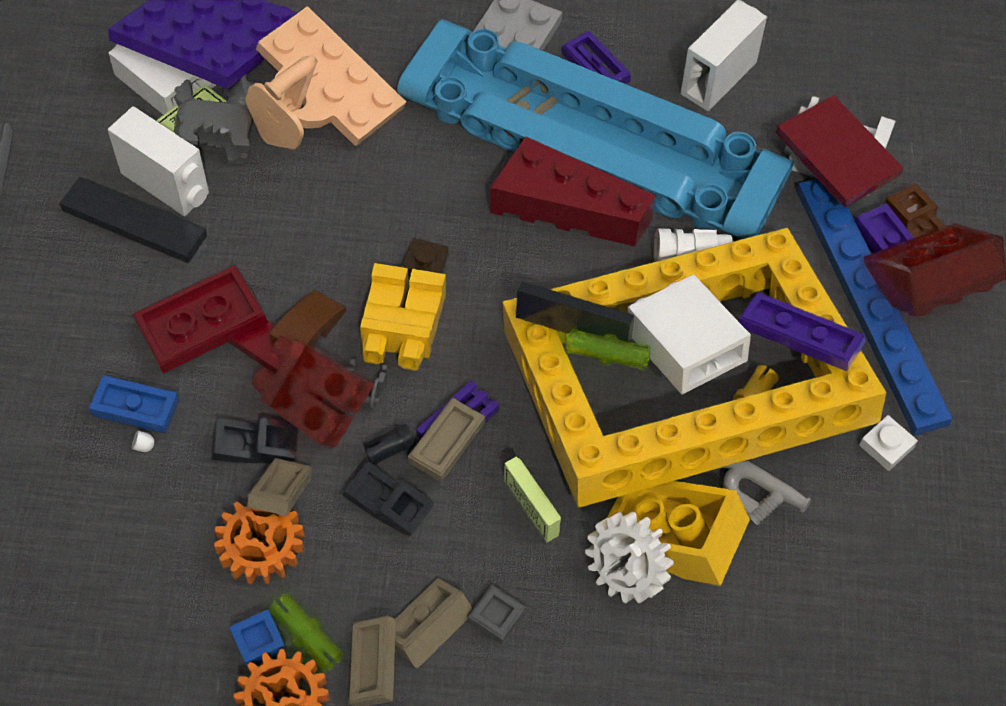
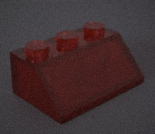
[864,223,1006,316]

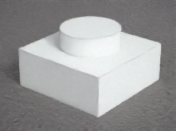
[859,415,918,471]

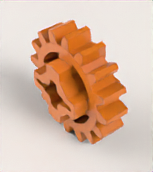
[214,501,305,584]
[234,649,330,706]

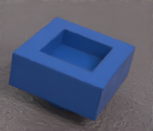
[229,609,286,669]

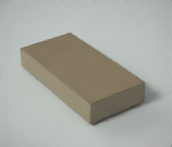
[408,398,485,483]
[247,458,313,516]
[349,615,396,706]

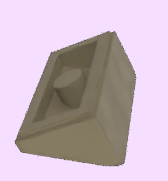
[395,578,473,668]

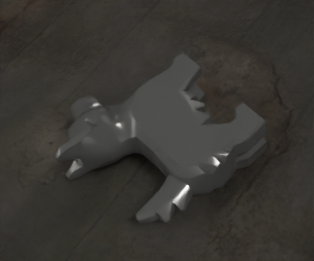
[174,74,254,165]

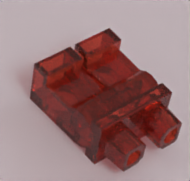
[251,336,375,448]

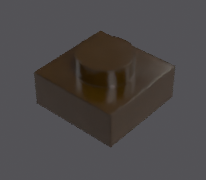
[403,238,449,277]

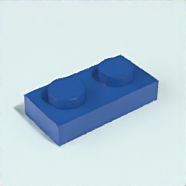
[89,375,179,434]

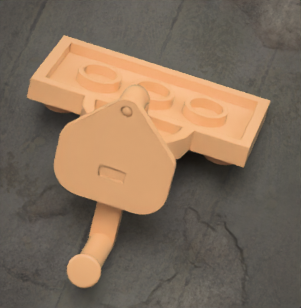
[245,6,406,150]

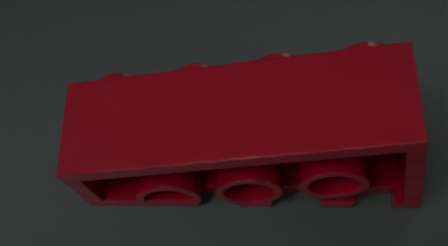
[490,136,656,247]

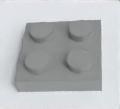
[474,0,562,51]

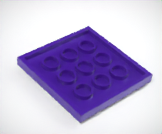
[108,0,297,89]

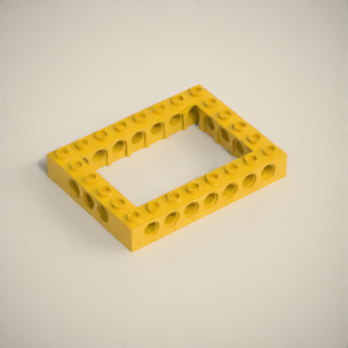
[502,228,886,508]

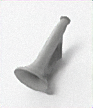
[721,460,811,525]

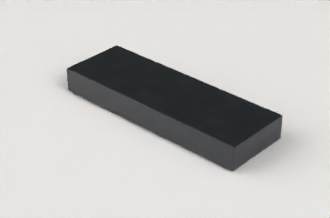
[516,281,634,352]

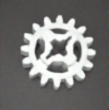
[585,512,674,603]

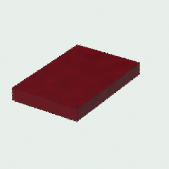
[776,95,904,208]
[132,265,268,374]

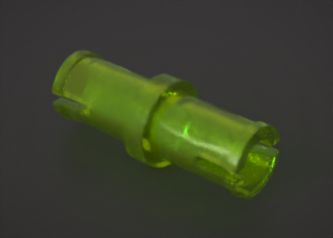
[566,328,651,371]
[269,593,344,672]

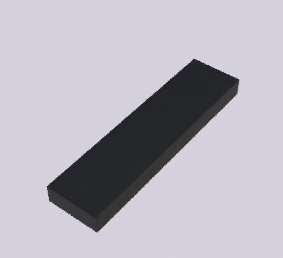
[59,177,207,264]

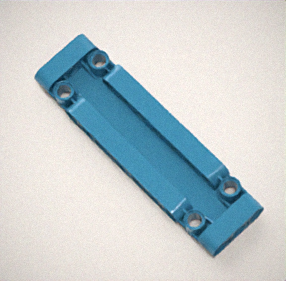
[397,19,794,239]

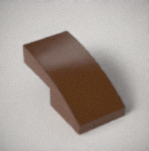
[885,184,959,261]
[269,290,346,358]

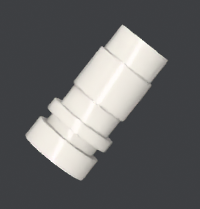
[654,228,733,262]

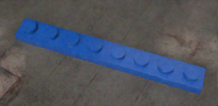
[796,179,953,436]

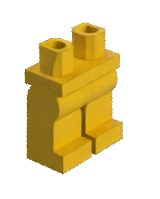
[360,263,446,371]

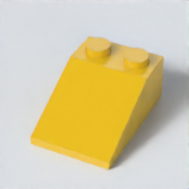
[608,481,750,586]

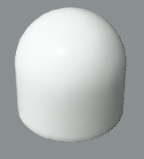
[132,430,154,452]

